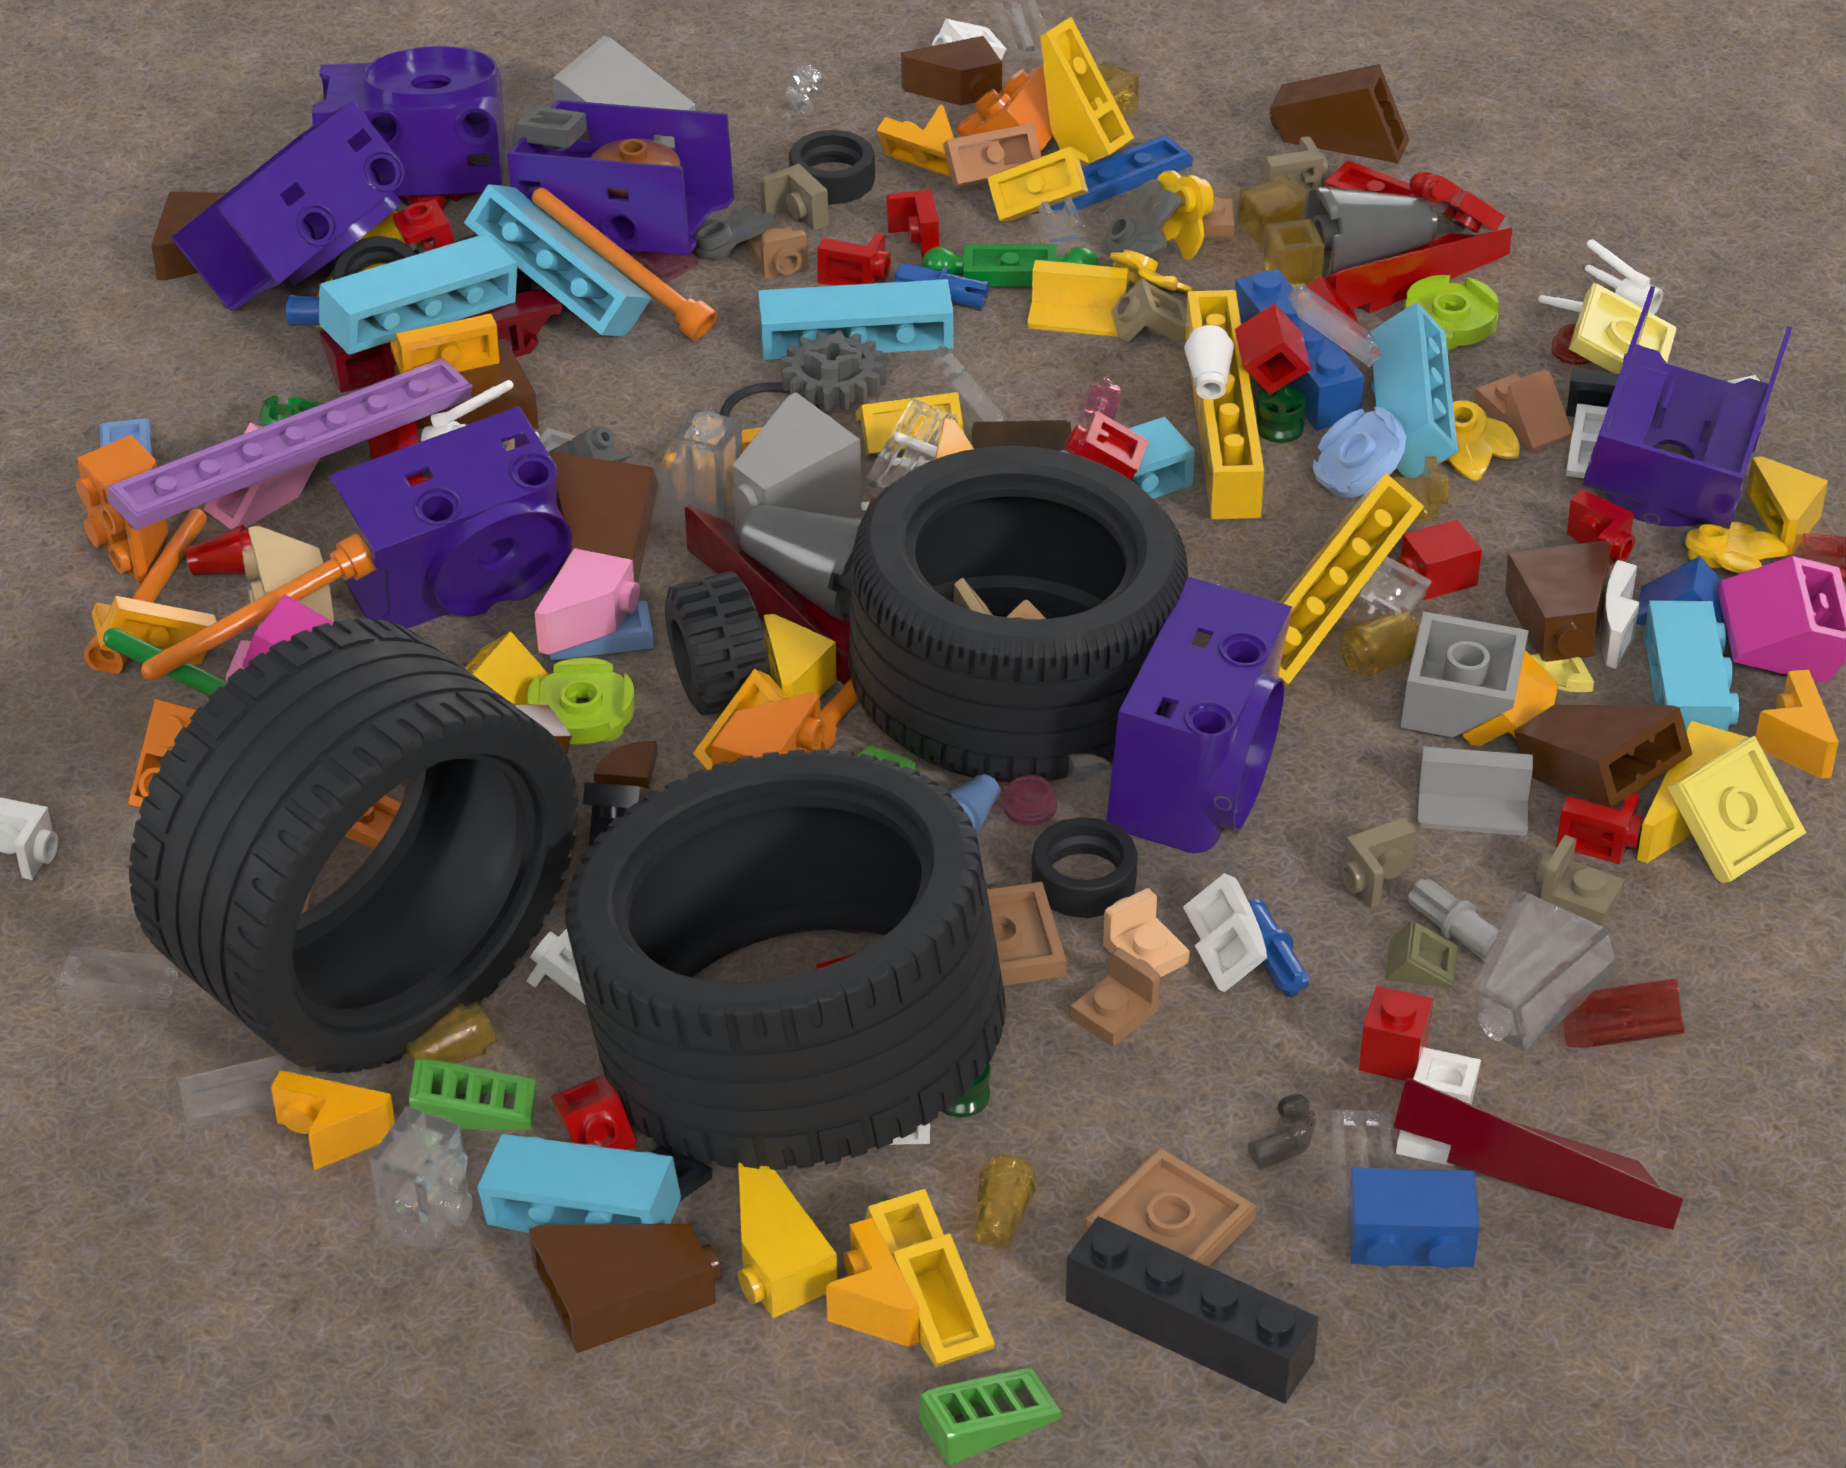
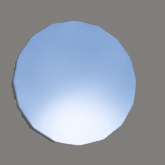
[1313,407,1406,498]

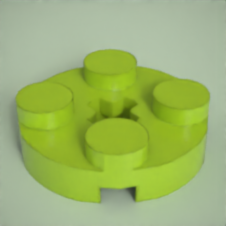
[1403,275,1499,350]
[528,658,635,745]

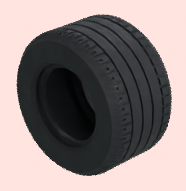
[848,446,1188,782]

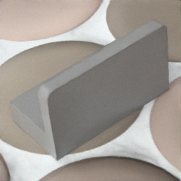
[1417,746,1533,836]

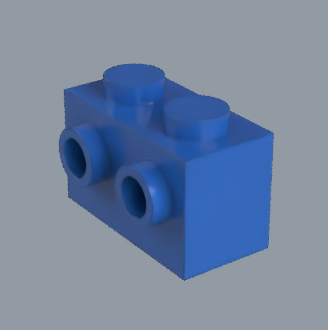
[1348,1168,1480,1268]

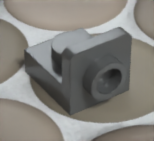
[512,106,587,151]

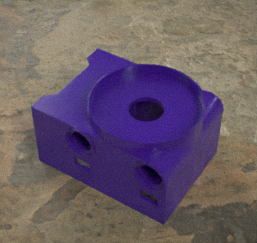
[312,46,506,196]
[171,100,404,311]
[507,100,735,259]
[1582,286,1792,529]
[330,406,572,629]
[1106,577,1292,853]

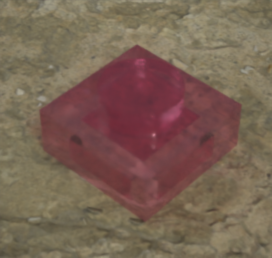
[633,251,699,283]

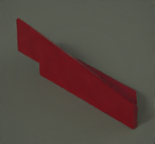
[319,289,562,393]
[685,506,851,685]
[1393,1078,1683,1230]

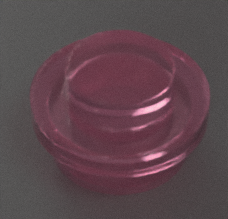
[1084,376,1121,420]
[1003,775,1058,825]

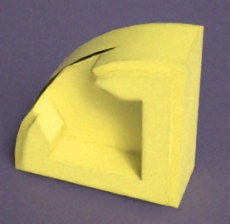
[1531,654,1594,692]

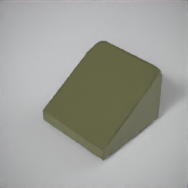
[1385,920,1458,988]

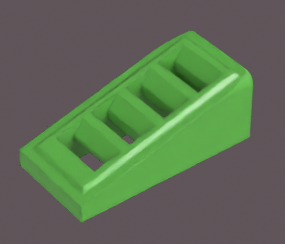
[409,1059,536,1130]
[919,1367,1061,1466]

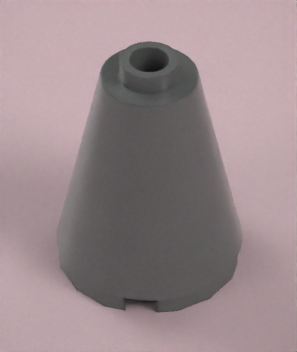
[1302,186,1438,278]
[736,503,862,621]

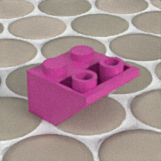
[1717,556,1846,682]

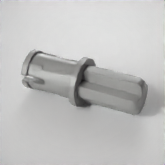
[1407,879,1510,965]

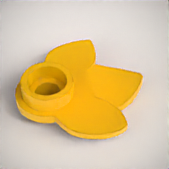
[1157,170,1214,261]
[1109,250,1193,293]
[1439,400,1520,481]
[1685,522,1788,573]

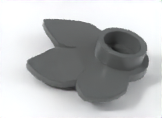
[1105,179,1183,257]
[692,205,774,261]

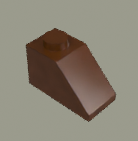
[901,35,1002,106]

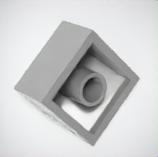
[1400,611,1529,737]

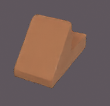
[943,123,1042,188]
[1474,369,1572,453]

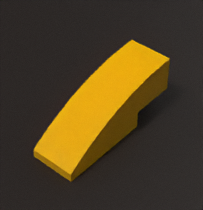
[865,1189,995,1367]

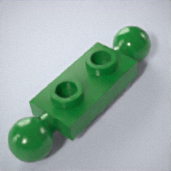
[921,244,1099,287]

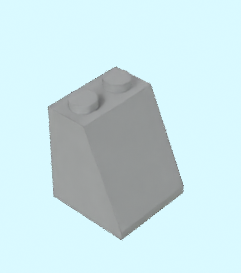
[552,36,696,147]
[732,392,862,530]

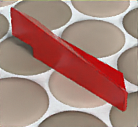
[1304,227,1512,314]

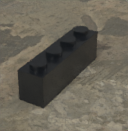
[1066,1216,1319,1404]

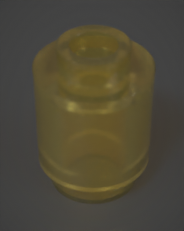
[1341,611,1419,678]

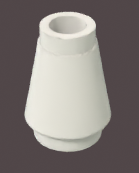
[1184,325,1234,400]

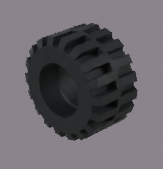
[665,571,770,715]

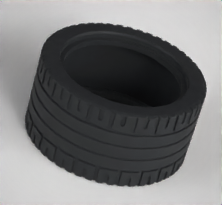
[129,619,578,1073]
[565,749,1006,1170]

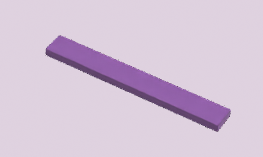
[107,358,473,530]

